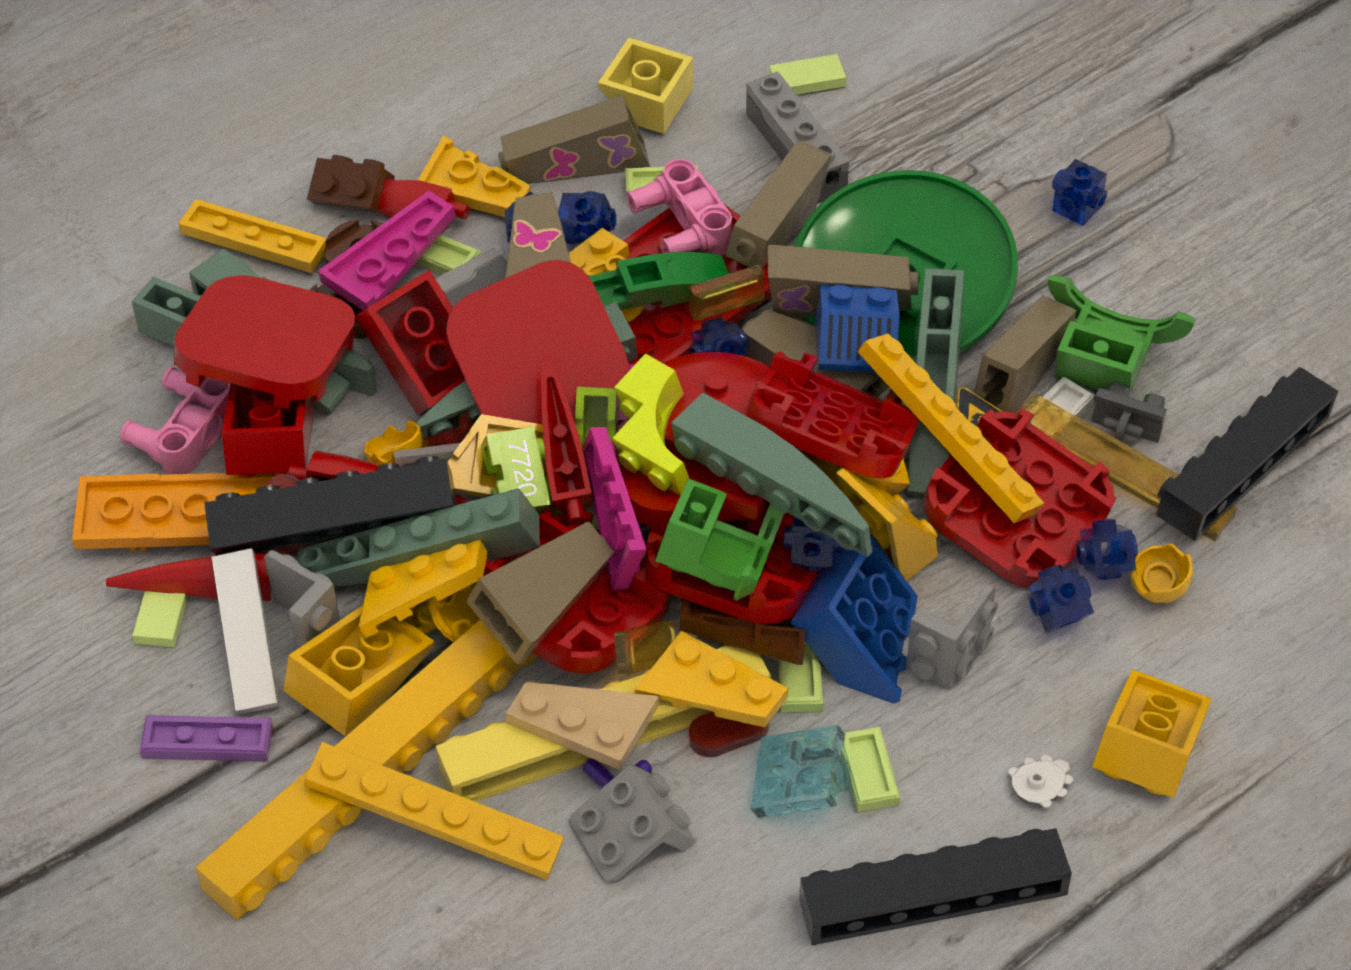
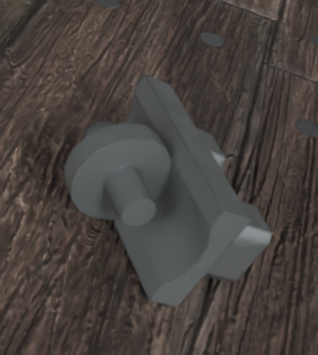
[1091,381,1167,445]

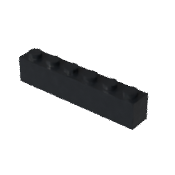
[1156,367,1338,541]
[204,456,457,556]
[799,828,1072,945]

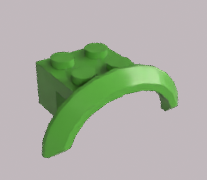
[1048,275,1195,397]
[655,479,784,601]

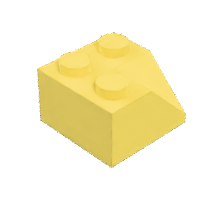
[598,38,693,134]

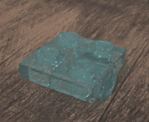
[751,725,851,818]

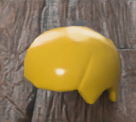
[364,421,424,465]
[1130,543,1193,604]

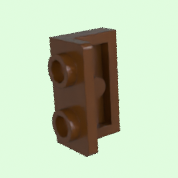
[307,155,395,212]

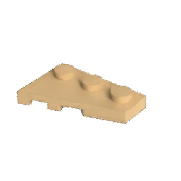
[506,681,659,770]

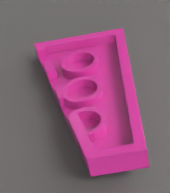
[318,190,456,311]
[582,427,647,590]

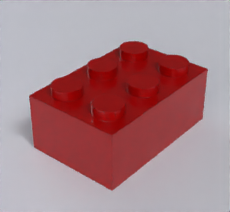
[355,270,464,415]
[222,383,313,477]

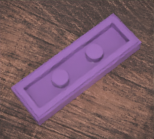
[140,715,273,762]

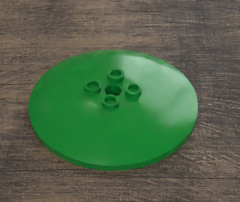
[794,170,1018,363]

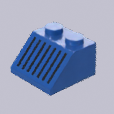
[814,285,899,373]

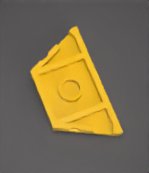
[448,414,586,511]

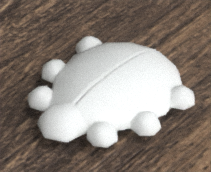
[1008,755,1073,808]

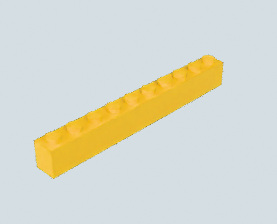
[195,620,538,920]

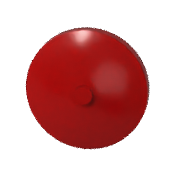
[663,352,769,461]

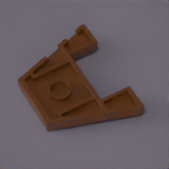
[679,599,805,665]

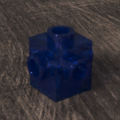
[1052,159,1108,226]
[558,191,617,245]
[690,317,748,357]
[784,516,843,571]
[1076,519,1138,580]
[1028,565,1094,633]

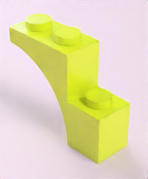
[612,354,690,496]

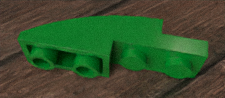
[588,252,734,310]

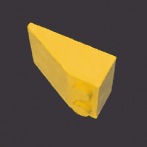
[837,468,938,581]
[283,605,435,736]
[1092,669,1212,798]

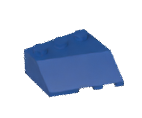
[791,534,918,704]

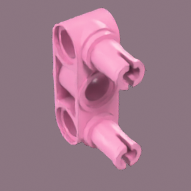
[626,159,732,255]
[120,366,230,475]

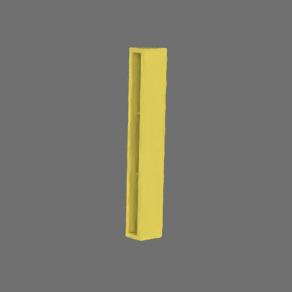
[435,644,771,802]

